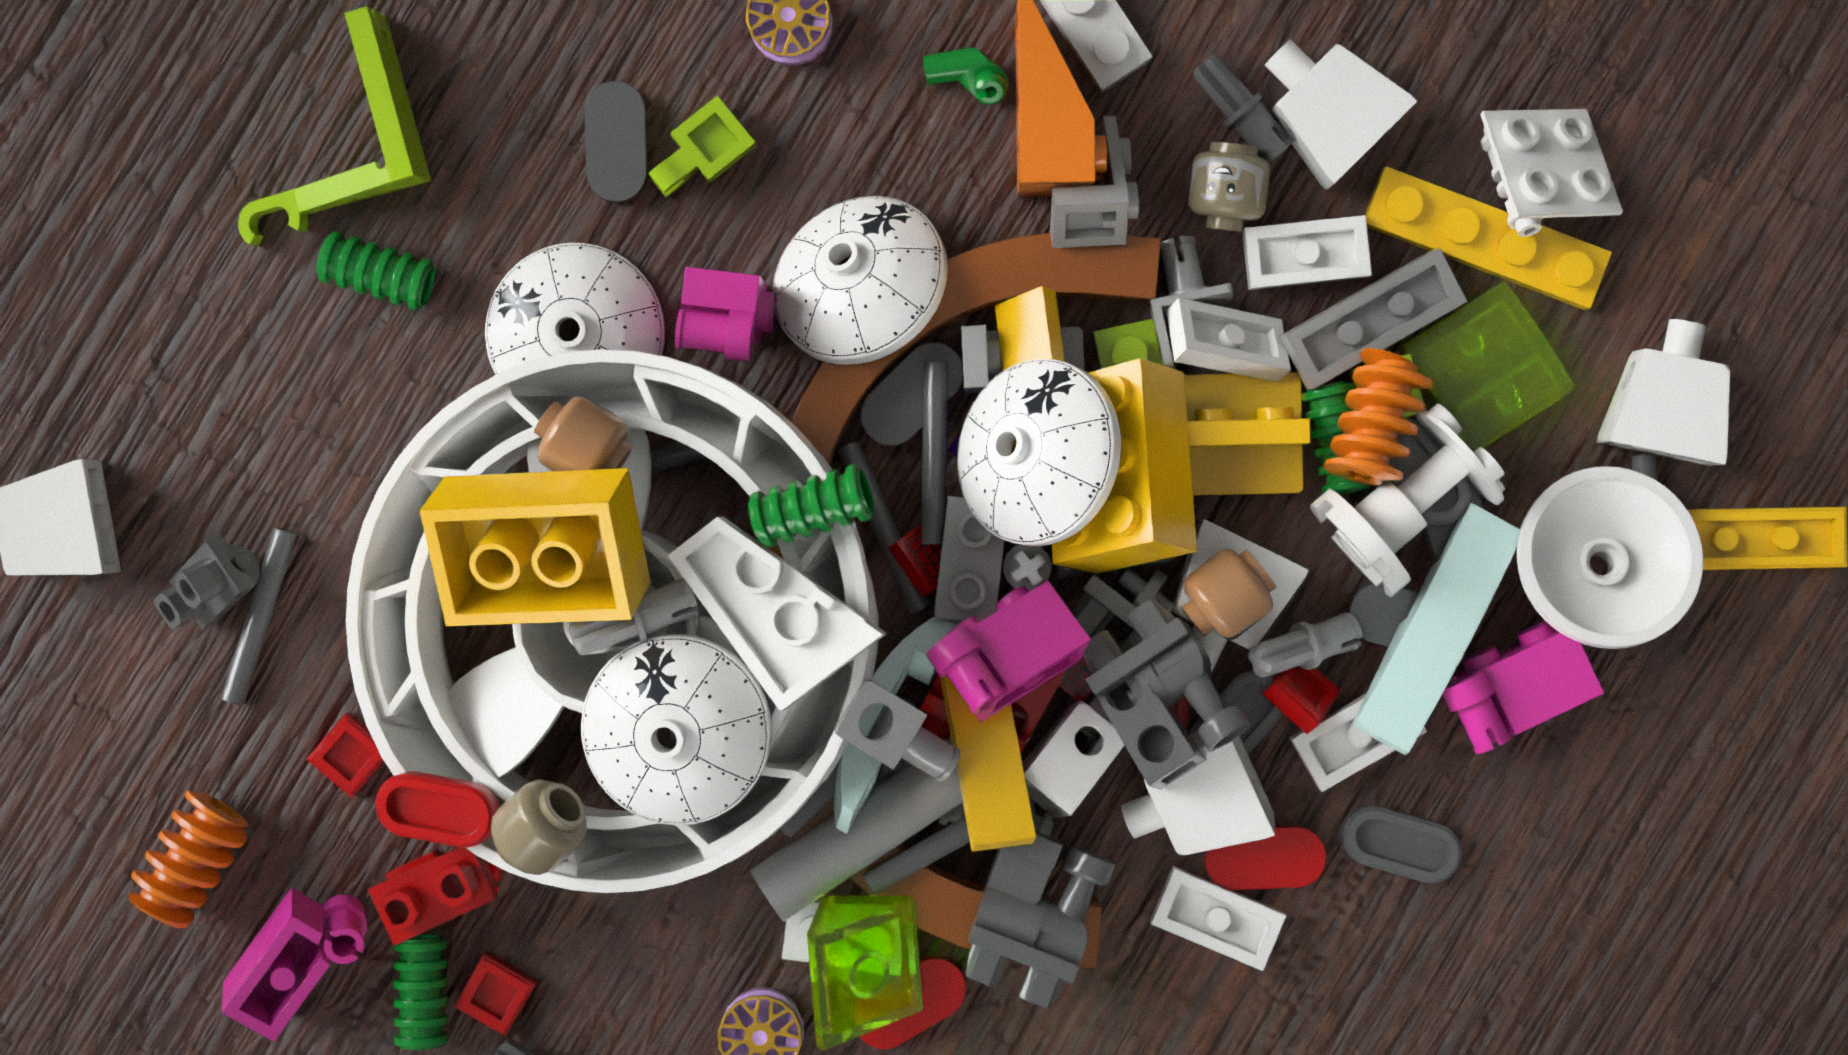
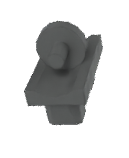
[153,534,260,630]
[1072,567,1176,652]

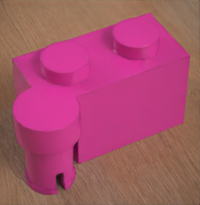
[675,267,776,362]
[926,580,1091,723]
[1442,621,1604,754]
[222,887,367,1042]

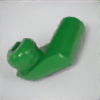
[922,47,1008,105]

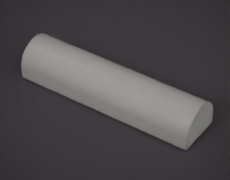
[750,736,963,922]

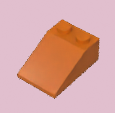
[1015,0,1107,197]

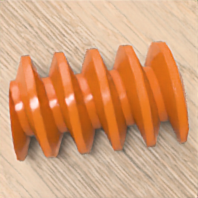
[1323,348,1433,485]
[127,789,249,928]

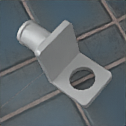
[1150,236,1233,369]
[834,680,960,782]

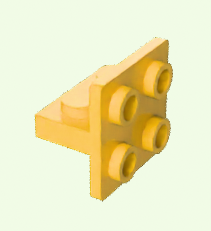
[1184,372,1310,495]

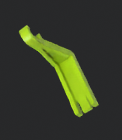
[238,6,431,246]

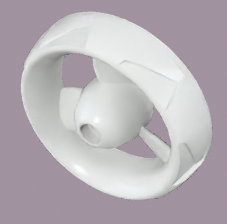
[346,349,879,893]

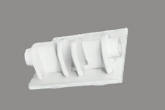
[1480,109,1623,237]

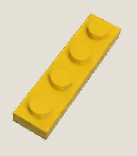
[1365,166,1612,310]

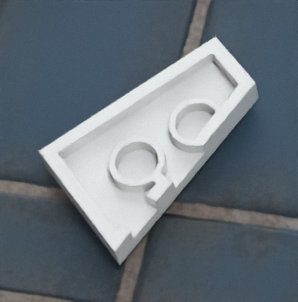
[667,517,887,711]

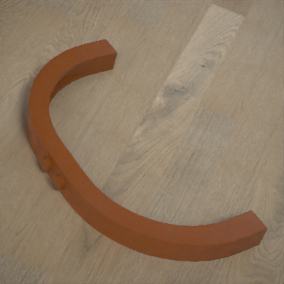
[755,233,1161,968]

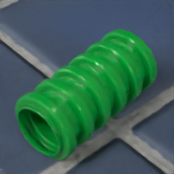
[316,230,435,311]
[1301,380,1371,495]
[748,464,874,548]
[393,934,448,1050]

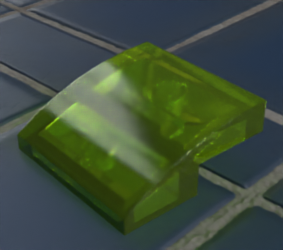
[1403,281,1575,452]

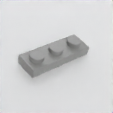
[1279,248,1468,389]

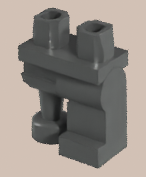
[1083,597,1251,790]
[965,830,1116,1009]

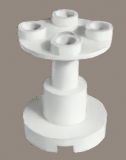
[1310,403,1505,597]

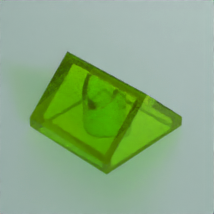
[807,896,923,1051]

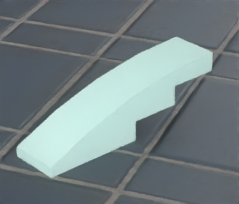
[1351,503,1520,755]

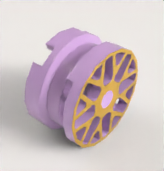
[746,0,833,66]
[718,988,804,1055]

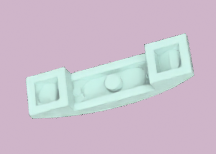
[834,616,961,834]

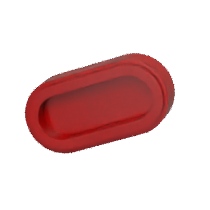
[376,771,500,848]
[1204,825,1326,890]
[854,955,966,1049]

